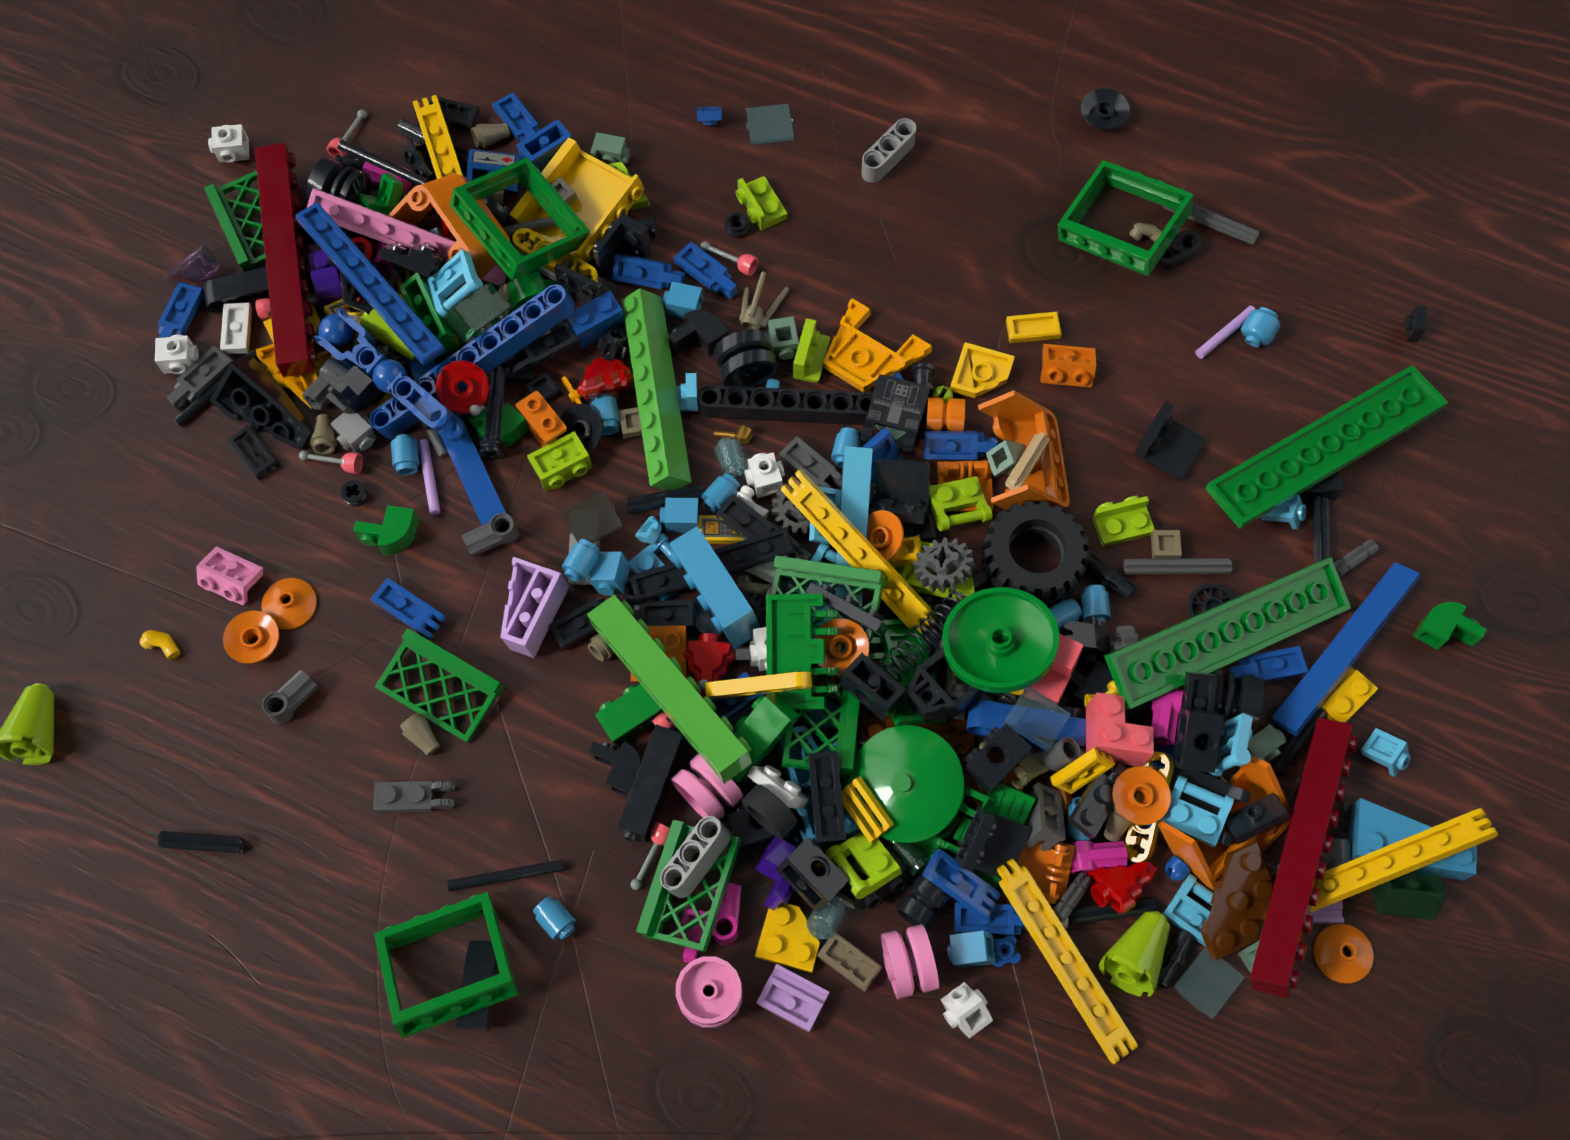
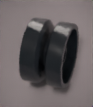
[713,329,778,387]

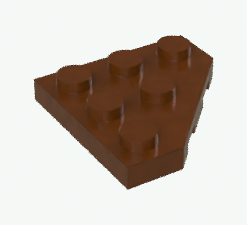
[1200,842,1274,960]

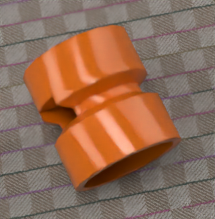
[925,397,965,431]

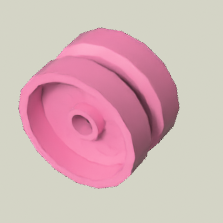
[671,753,743,821]
[881,924,939,1000]
[676,957,742,1028]

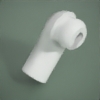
[737,485,769,519]

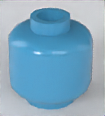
[1241,307,1280,348]

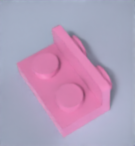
[196,546,263,605]

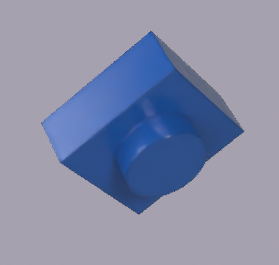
[697,106,722,125]

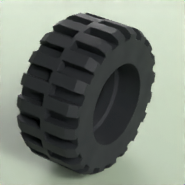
[981,500,1089,608]

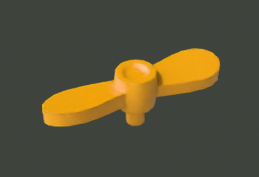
[561,376,583,404]

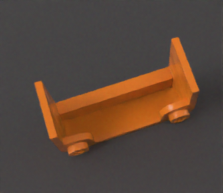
[388,174,510,295]
[978,390,1070,510]
[1158,754,1292,891]

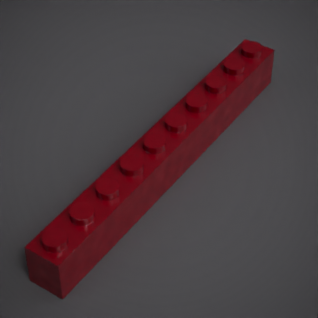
[255,143,318,378]
[1250,718,1358,999]

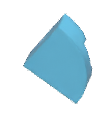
[635,516,662,544]

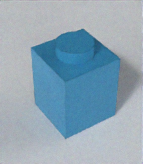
[663,282,703,320]
[660,498,699,533]
[589,552,631,596]
[947,930,996,968]

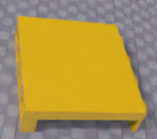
[509,137,645,263]

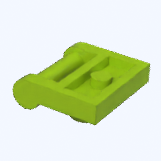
[930,476,993,532]
[826,831,902,899]

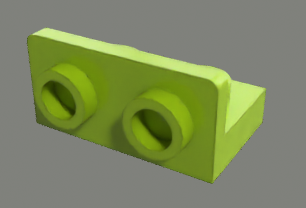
[736,176,787,231]
[793,318,830,383]
[527,431,592,492]
[1092,496,1155,547]

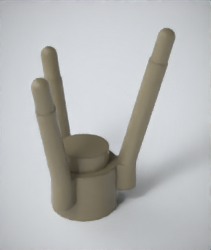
[738,271,789,330]

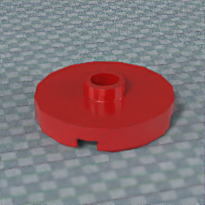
[435,360,490,414]

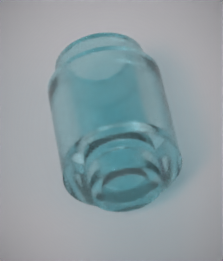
[714,437,747,478]
[806,896,845,939]

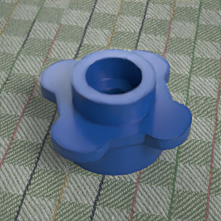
[993,935,1021,967]

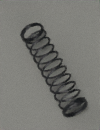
[875,590,966,682]

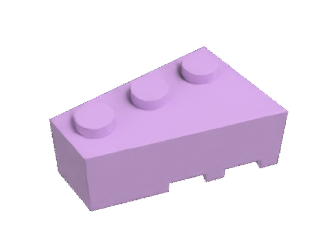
[500,557,570,658]

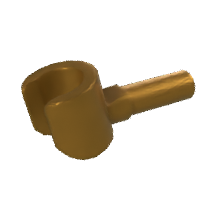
[714,425,752,446]

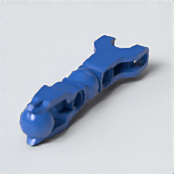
[313,308,466,442]

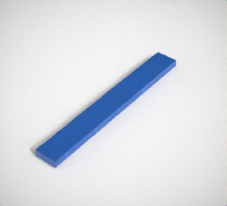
[295,202,445,366]
[404,356,506,525]
[1272,562,1420,736]

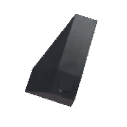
[209,354,314,450]

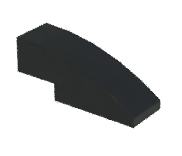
[456,941,498,1031]

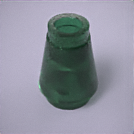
[889,841,930,877]

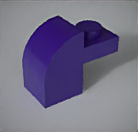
[308,250,343,312]
[755,837,796,910]

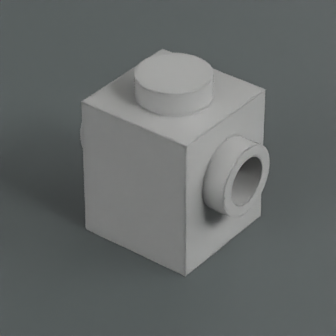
[330,412,377,453]

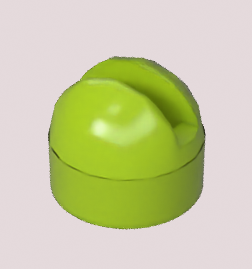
[932,385,953,403]

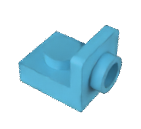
[676,373,698,412]
[1262,495,1306,529]
[1361,728,1411,777]

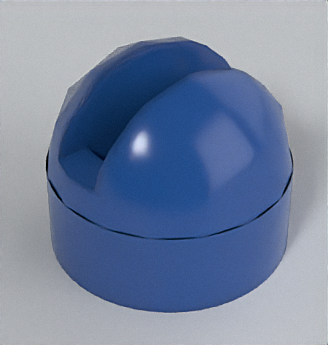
[1165,855,1191,881]

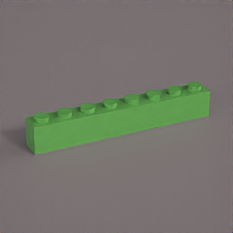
[622,288,691,490]
[587,595,752,784]

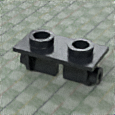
[403,138,437,182]

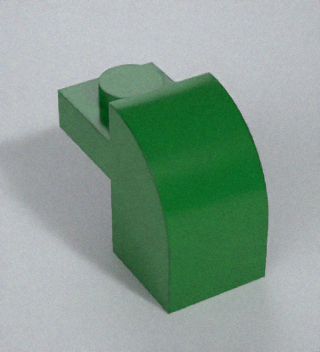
[356,173,403,216]
[498,272,560,315]
[468,402,529,447]
[353,505,419,555]
[1413,602,1487,650]

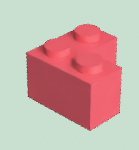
[1024,634,1083,711]
[1086,693,1154,766]

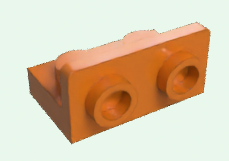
[1040,344,1096,387]
[515,391,567,447]

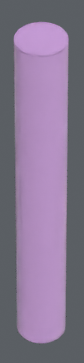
[1195,306,1255,359]
[418,439,441,515]

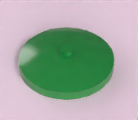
[942,587,1059,693]
[849,725,966,843]

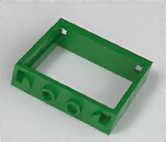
[449,157,590,280]
[1058,160,1194,276]
[374,892,519,1039]

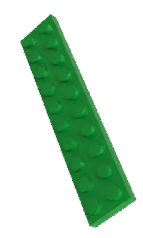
[1205,365,1448,529]
[1104,557,1351,710]

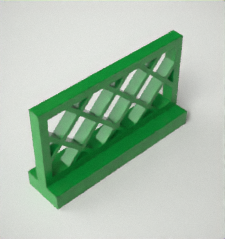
[204,170,266,272]
[764,556,888,641]
[375,628,506,743]
[782,664,860,779]
[636,820,742,953]

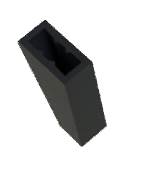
[618,724,686,843]

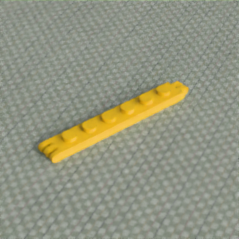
[413,95,463,179]
[781,469,935,633]
[1310,808,1498,913]
[997,859,1138,1064]

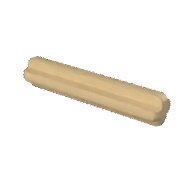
[1005,432,1049,491]

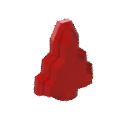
[577,358,634,400]
[683,633,737,698]
[1087,861,1157,914]

